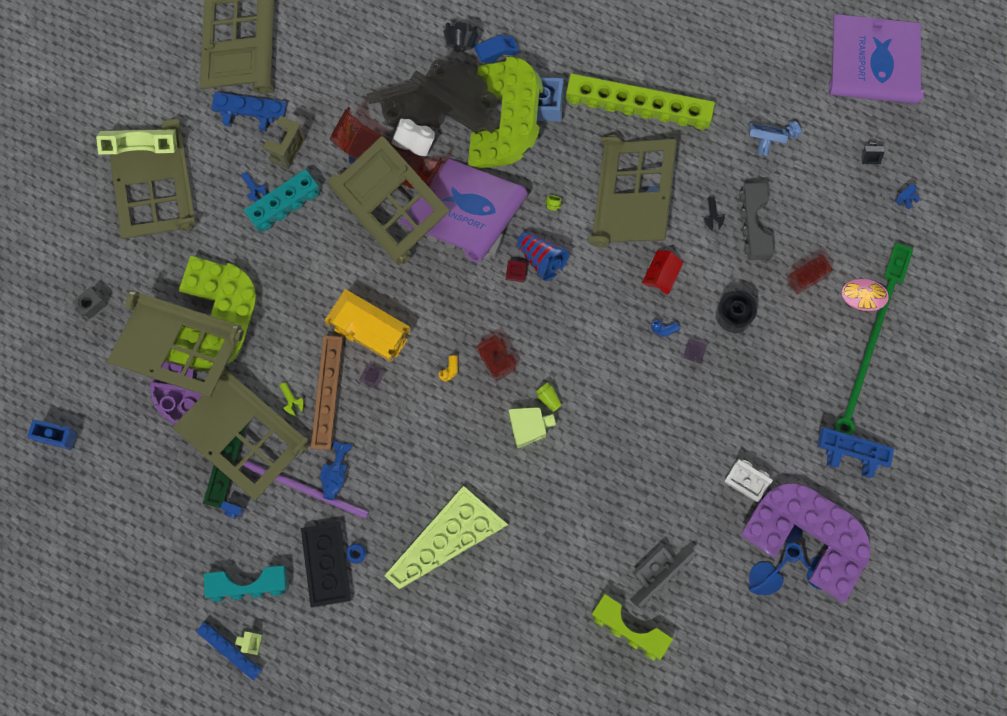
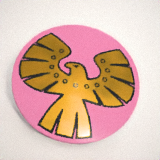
[842,279,888,311]

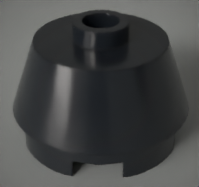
[443,22,479,52]

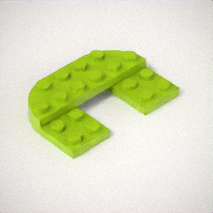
[468,57,543,169]
[165,256,256,371]

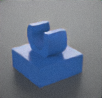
[895,183,920,209]

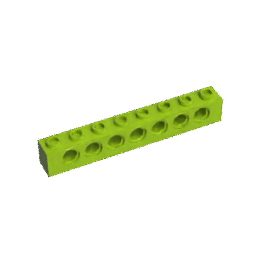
[566,74,715,130]

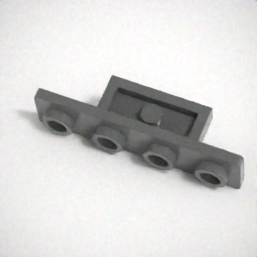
[630,545,696,608]

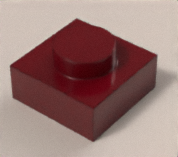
[506,260,527,283]

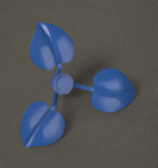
[748,524,822,595]

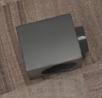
[72,287,107,319]

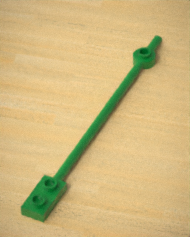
[834,243,914,435]

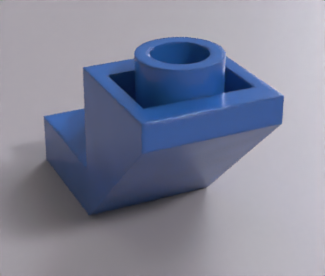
[474,35,519,63]

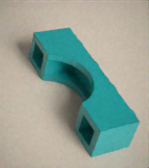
[204,566,288,602]

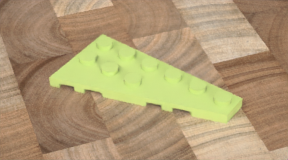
[384,486,508,589]

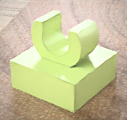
[235,632,262,655]

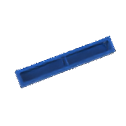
[196,622,263,680]

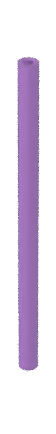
[242,461,369,519]

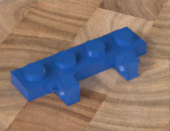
[211,92,287,132]
[817,427,894,478]

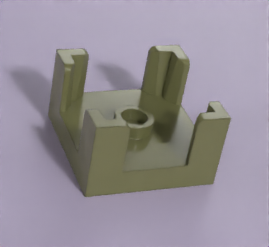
[263,116,306,169]

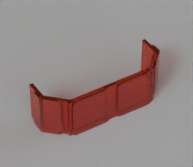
[330,107,443,189]

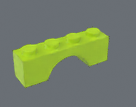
[591,594,673,661]

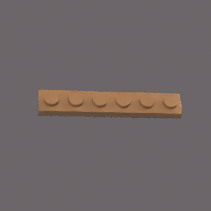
[311,335,343,451]

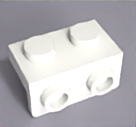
[724,459,773,503]

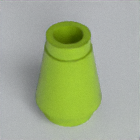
[535,382,562,412]

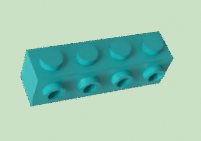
[244,169,320,233]

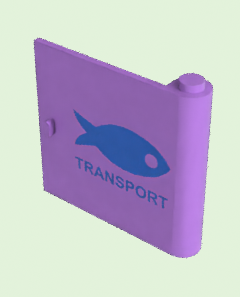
[829,14,924,104]
[400,158,528,263]

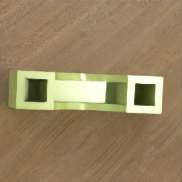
[96,129,177,155]

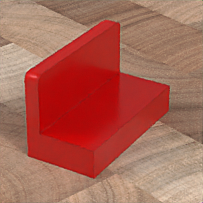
[642,250,683,295]

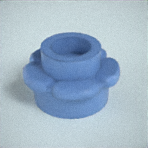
[786,121,802,139]

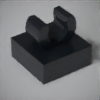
[861,142,885,164]

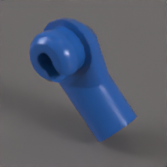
[651,320,680,337]

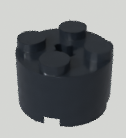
[715,290,757,334]

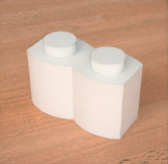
[392,119,435,156]

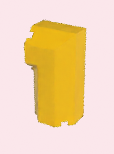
[324,289,411,362]

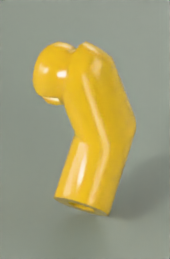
[438,355,458,382]

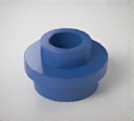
[346,543,366,564]

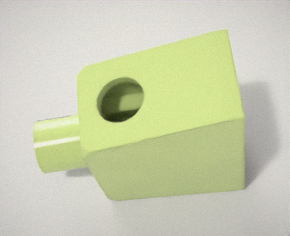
[509,408,556,448]

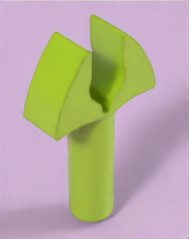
[279,382,304,417]

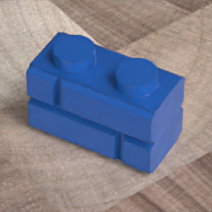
[27,419,77,450]

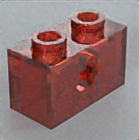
[787,255,833,295]
[476,334,517,382]

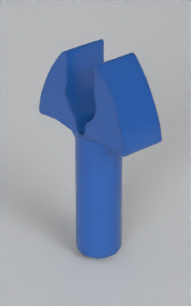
[241,172,267,202]

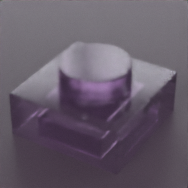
[682,339,707,364]
[359,364,385,390]

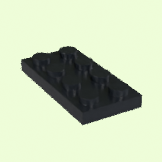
[301,522,351,608]

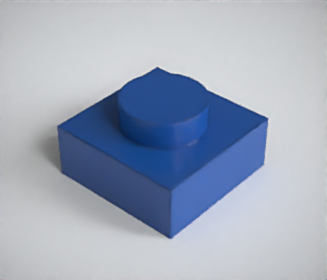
[220,501,245,519]

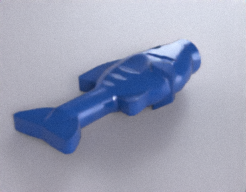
[320,441,352,501]

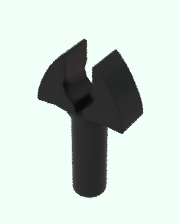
[704,196,725,231]

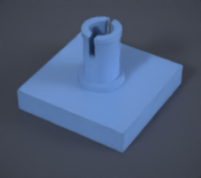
[748,122,788,156]

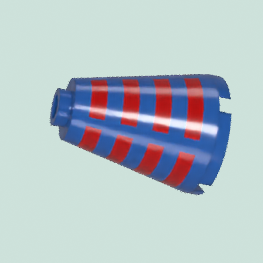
[517,232,569,281]

